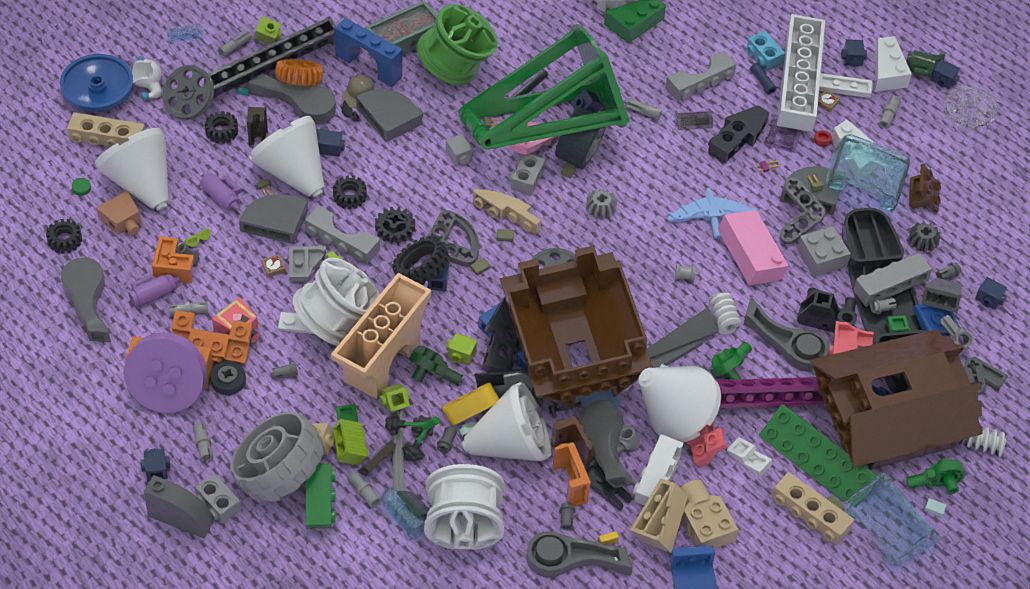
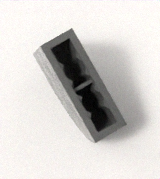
[356,89,423,142]
[780,166,845,215]
[239,194,308,244]
[144,475,214,538]

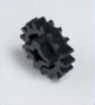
[375,207,415,244]

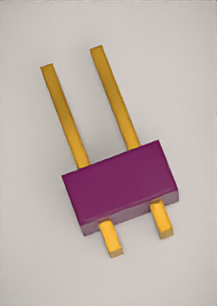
[757,160,780,172]

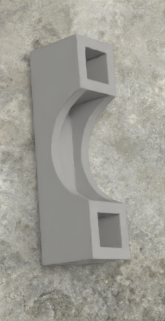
[665,51,736,101]
[305,205,380,264]

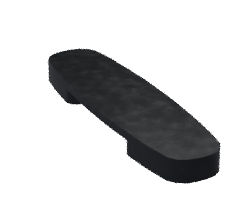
[842,208,927,394]

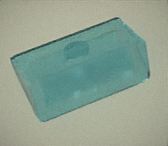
[166,24,203,43]

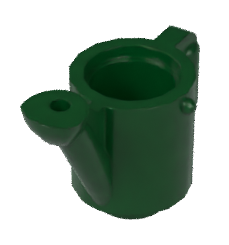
[906,50,946,77]

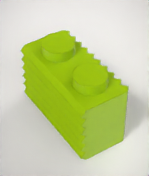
[332,419,368,465]

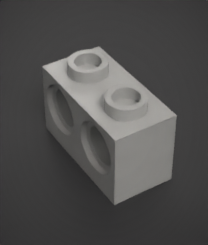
[509,154,545,196]
[195,474,241,524]

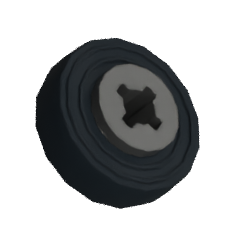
[210,361,246,395]

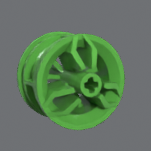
[417,4,498,85]

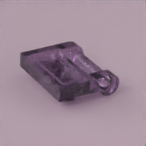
[764,115,802,153]

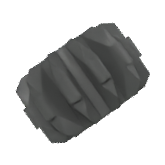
[908,221,941,253]

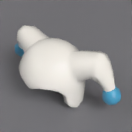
[132,56,162,100]

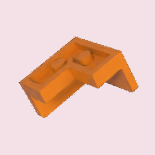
[152,236,194,283]

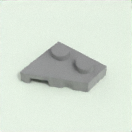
[289,246,326,282]

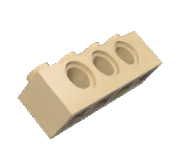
[67,112,145,147]
[772,472,855,545]

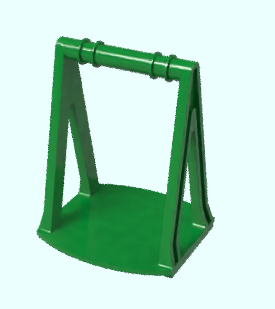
[458,24,630,150]

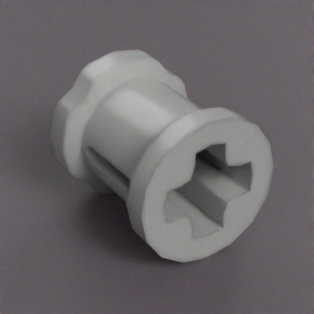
[675,264,696,282]

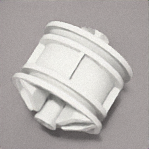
[293,257,380,346]
[424,464,505,550]

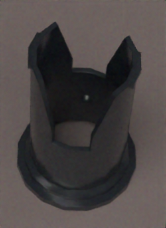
[474,368,543,408]

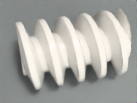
[708,293,741,335]
[961,427,1006,457]

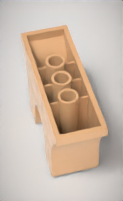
[331,273,431,399]

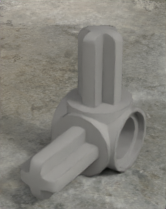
[940,315,973,348]
[617,425,640,454]

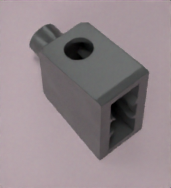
[922,278,962,313]

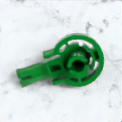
[709,342,752,380]
[906,458,966,495]

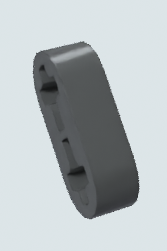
[964,357,985,395]

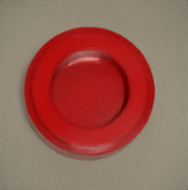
[814,130,832,147]

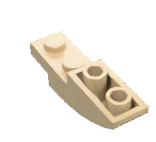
[473,189,541,235]

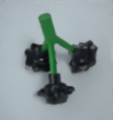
[385,412,440,462]

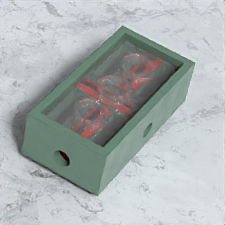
[365,0,437,55]

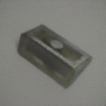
[674,111,713,130]

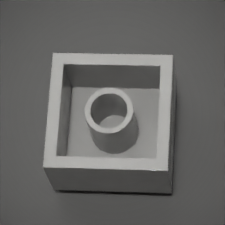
[797,226,850,277]

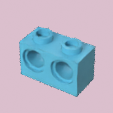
[746,31,785,71]

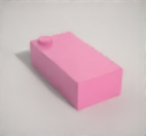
[718,210,789,286]

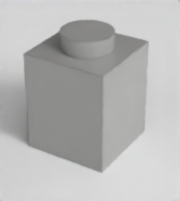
[446,134,472,166]

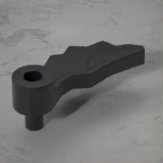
[341,100,359,122]
[548,402,581,418]

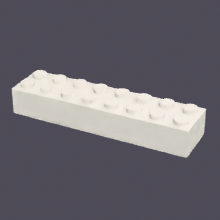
[777,14,825,132]

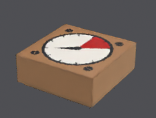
[818,90,840,112]
[261,254,286,277]

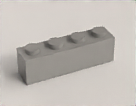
[853,253,932,307]

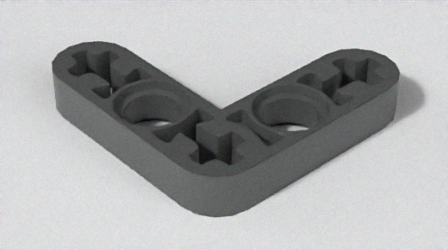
[780,177,826,244]

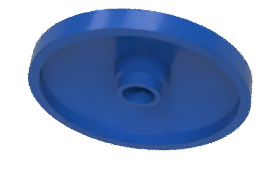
[60,54,134,112]

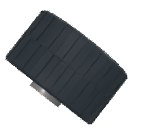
[555,107,606,169]

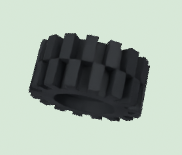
[205,111,238,144]
[333,175,367,209]
[46,219,82,254]

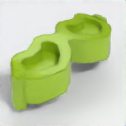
[183,228,211,247]

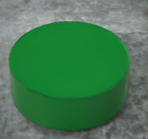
[72,178,91,196]

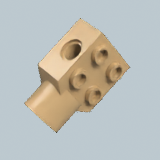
[680,480,739,549]

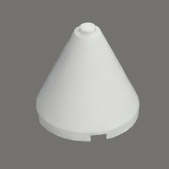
[249,116,324,198]
[95,128,169,211]
[639,366,721,443]
[462,382,551,461]

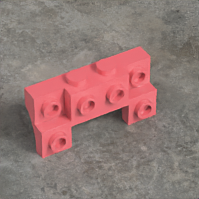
[828,321,874,355]
[686,421,728,467]

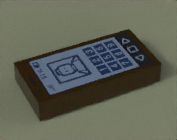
[358,440,396,475]

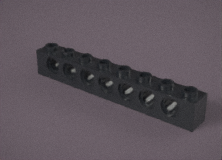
[204,17,336,98]

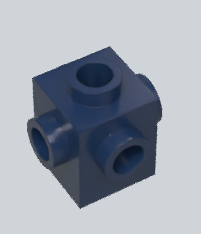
[570,89,603,113]

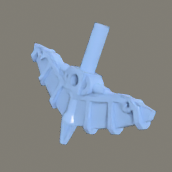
[668,188,760,239]

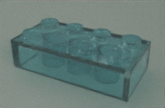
[382,487,425,541]

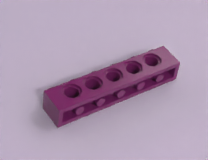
[715,377,825,408]

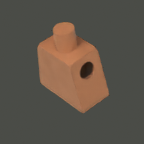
[96,191,141,235]

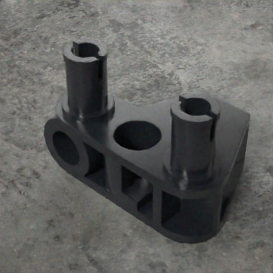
[797,288,857,333]

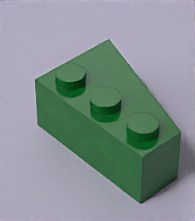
[604,0,666,43]
[306,463,336,529]

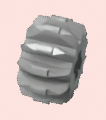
[586,188,617,219]

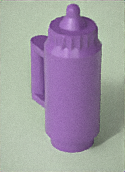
[200,173,243,211]
[128,274,180,306]

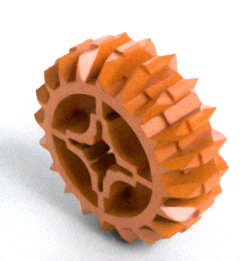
[275,58,324,86]

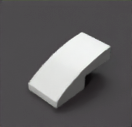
[727,437,772,477]

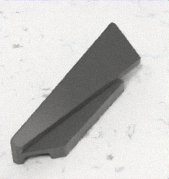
[647,307,718,368]

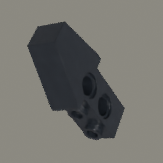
[708,105,769,164]
[481,296,520,372]

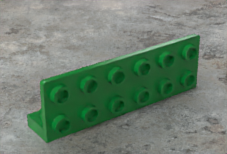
[759,404,881,507]

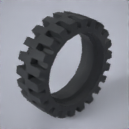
[392,236,450,285]

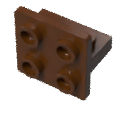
[909,163,941,212]

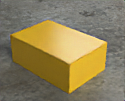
[598,531,619,546]

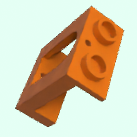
[552,442,591,506]

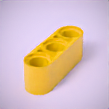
[442,383,499,426]

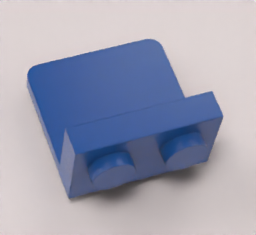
[670,545,718,589]

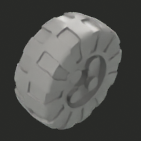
[230,411,324,503]

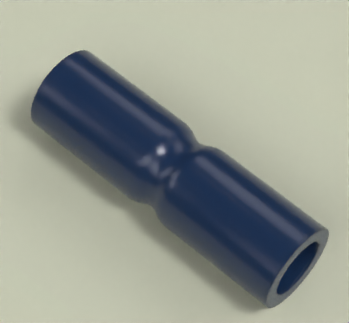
[750,63,777,94]

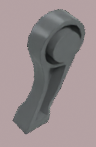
[248,73,336,124]
[61,257,111,342]
[743,298,829,372]
[578,400,635,488]
[526,531,633,578]

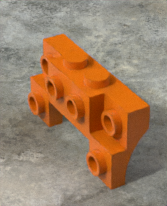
[171,310,253,366]

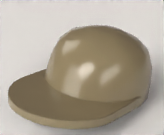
[342,74,374,109]

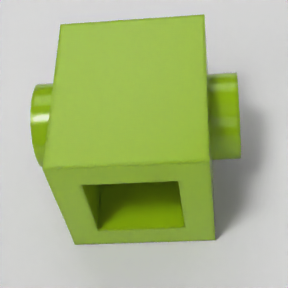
[254,16,283,44]
[446,333,477,365]
[380,384,410,412]

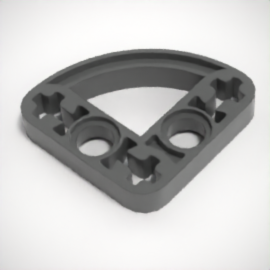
[428,210,479,267]

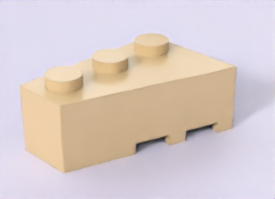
[630,478,688,553]

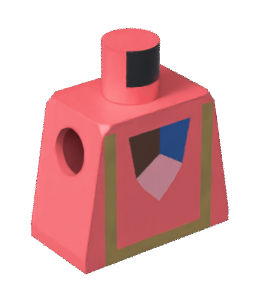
[212,297,260,343]

